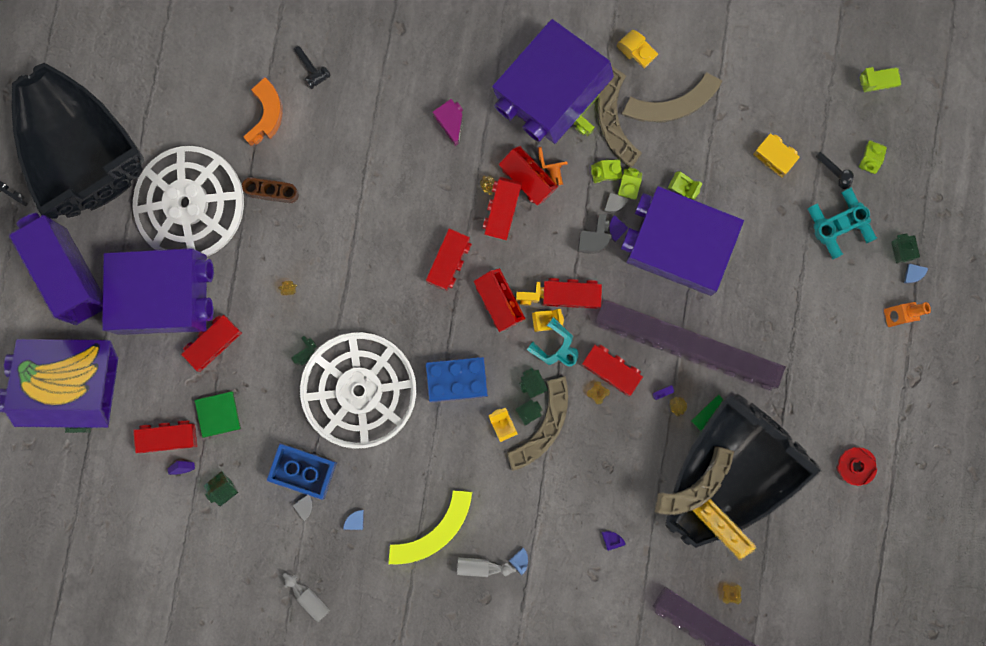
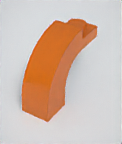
[243,77,283,146]

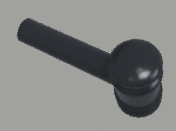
[294,46,330,89]
[816,152,854,189]

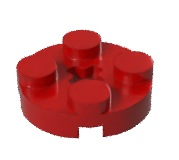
[836,447,877,486]

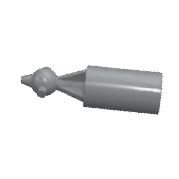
[457,557,516,577]
[283,573,330,623]

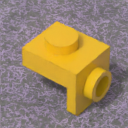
[516,282,544,306]
[532,309,564,332]
[488,408,518,442]

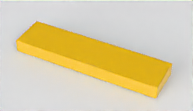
[693,499,756,560]

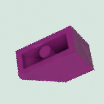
[433,99,463,146]

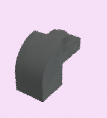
[578,214,612,254]

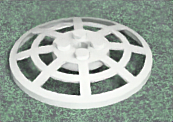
[133,146,244,257]
[300,332,416,449]

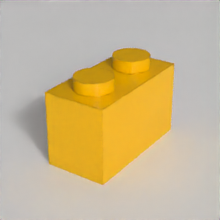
[753,133,800,178]

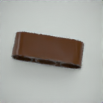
[242,178,299,203]

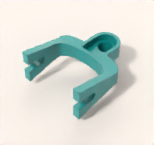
[527,317,579,366]

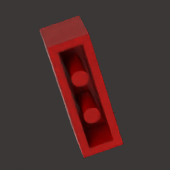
[498,146,558,206]
[483,177,522,241]
[426,228,472,292]
[473,268,526,332]
[543,278,602,309]
[181,315,242,372]
[581,344,643,397]
[133,420,197,453]

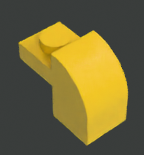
[616,30,658,69]

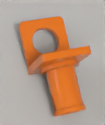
[537,147,568,185]
[884,302,931,327]

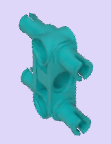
[807,187,877,260]

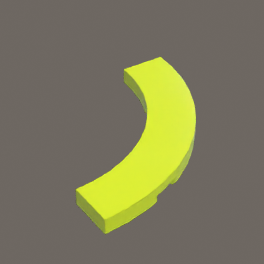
[389,491,472,564]

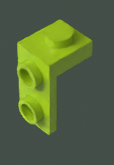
[860,67,901,92]
[573,94,600,137]

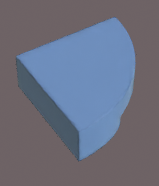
[904,264,928,283]
[343,510,364,530]
[509,548,528,575]

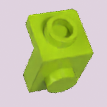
[859,140,887,174]
[591,160,623,183]
[618,168,642,200]
[668,171,702,200]

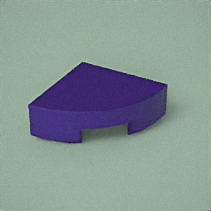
[609,215,628,242]
[652,385,674,400]
[168,461,195,475]
[601,531,626,551]

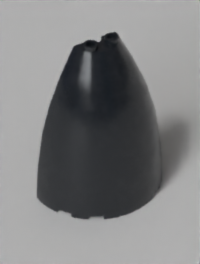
[11,62,144,219]
[665,392,821,548]

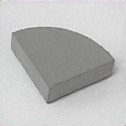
[604,193,628,213]
[293,495,312,521]

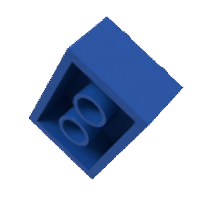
[426,357,488,403]
[267,444,337,500]

